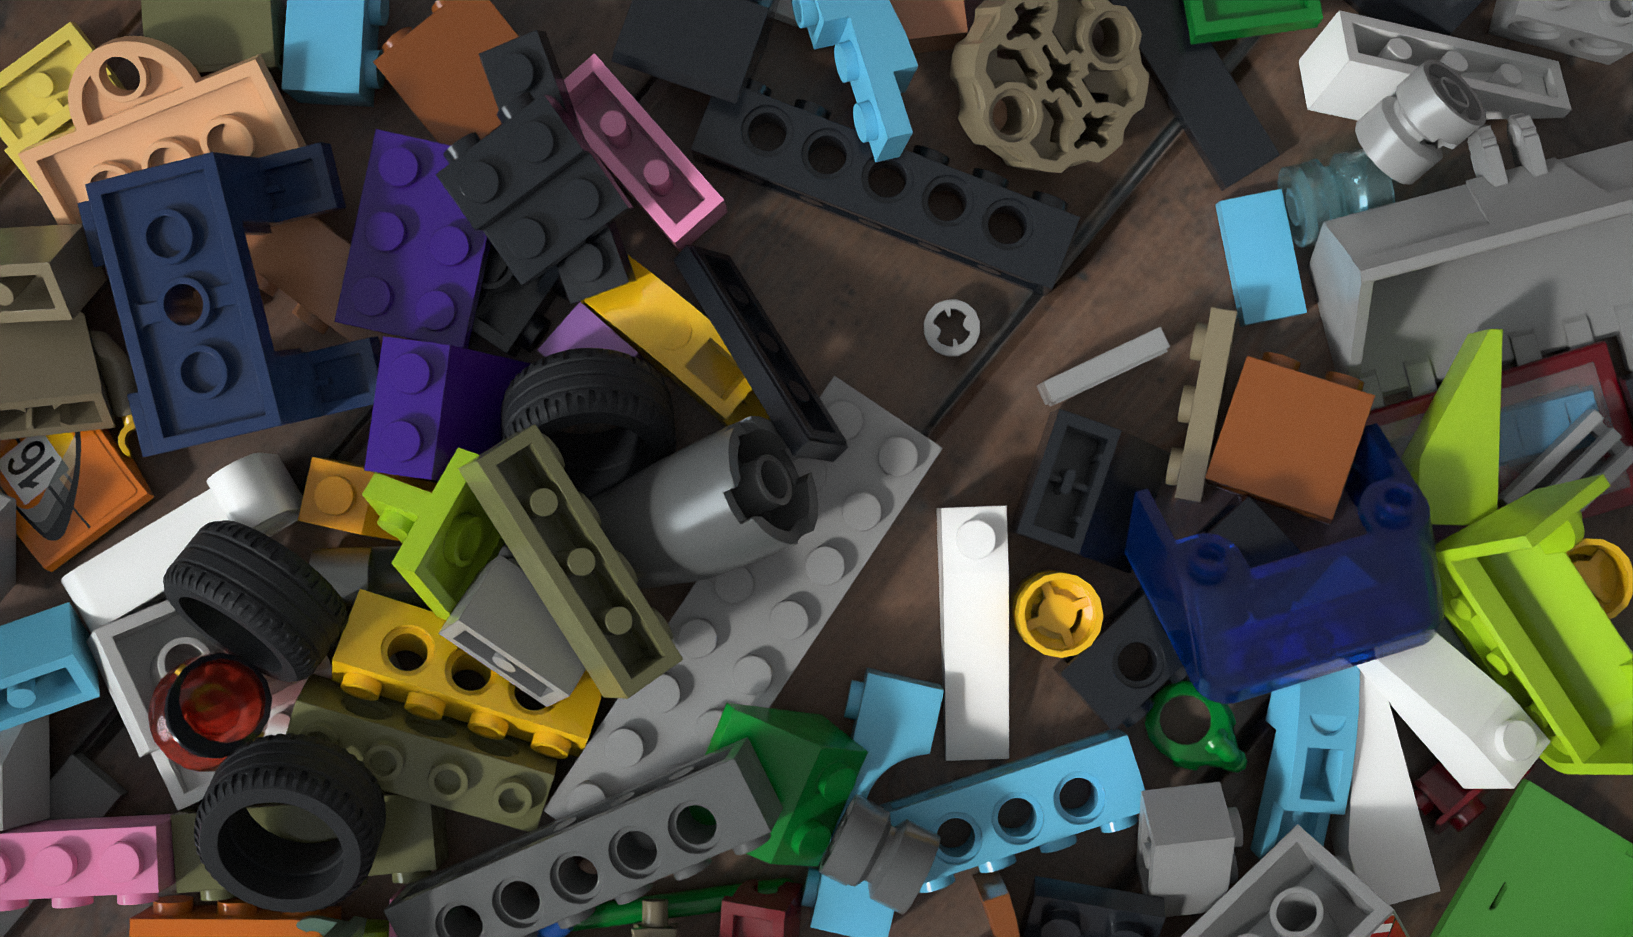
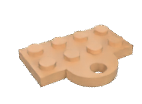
[18,36,307,225]

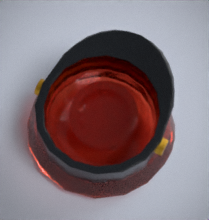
[148,653,272,772]

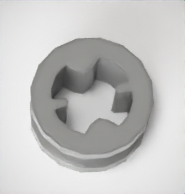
[924,299,980,356]

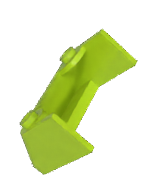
[1417,474,1633,775]

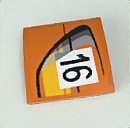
[0,429,154,572]

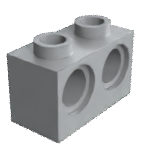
[1488,0,1633,65]

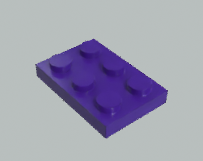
[334,129,491,349]

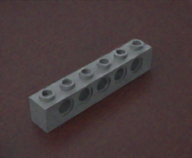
[384,737,783,937]

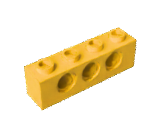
[332,589,602,759]

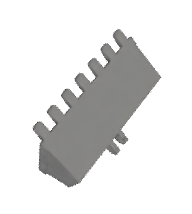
[1308,112,1633,411]

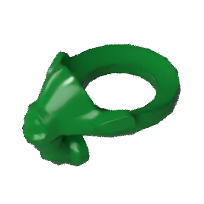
[1145,681,1248,773]

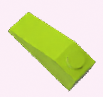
[1390,329,1503,526]

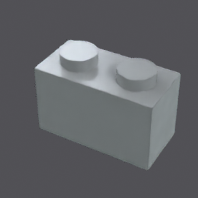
[438,555,586,707]
[1136,782,1243,917]

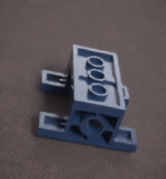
[77,142,381,457]

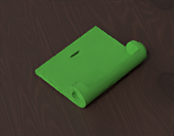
[1430,778,1633,937]

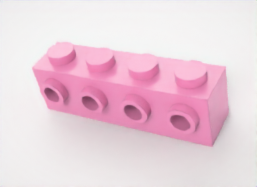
[0,814,176,912]

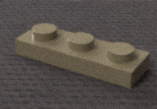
[1165,307,1238,505]

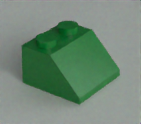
[689,703,868,866]

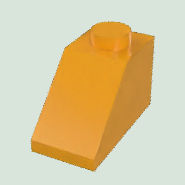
[297,457,438,541]

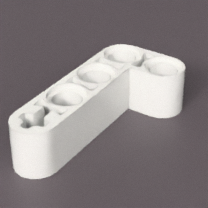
[61,453,303,633]

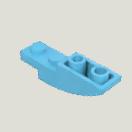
[791,0,918,162]
[1250,600,1360,860]

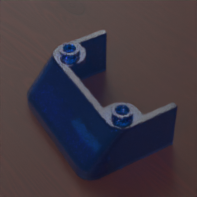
[1125,423,1445,704]

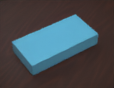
[1215,189,1307,327]

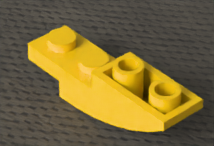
[580,254,771,427]

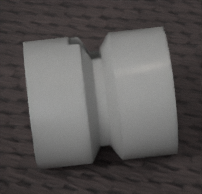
[1355,59,1486,185]

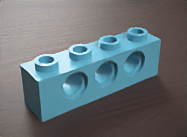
[880,728,1145,893]

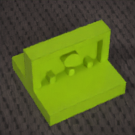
[362,447,505,620]

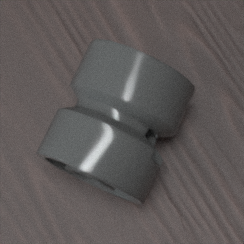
[819,794,941,915]

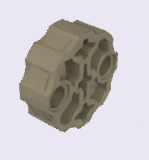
[950,0,1149,173]

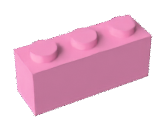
[564,53,728,252]

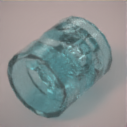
[1277,146,1395,248]

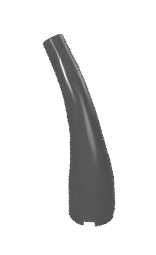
[309,416,818,608]

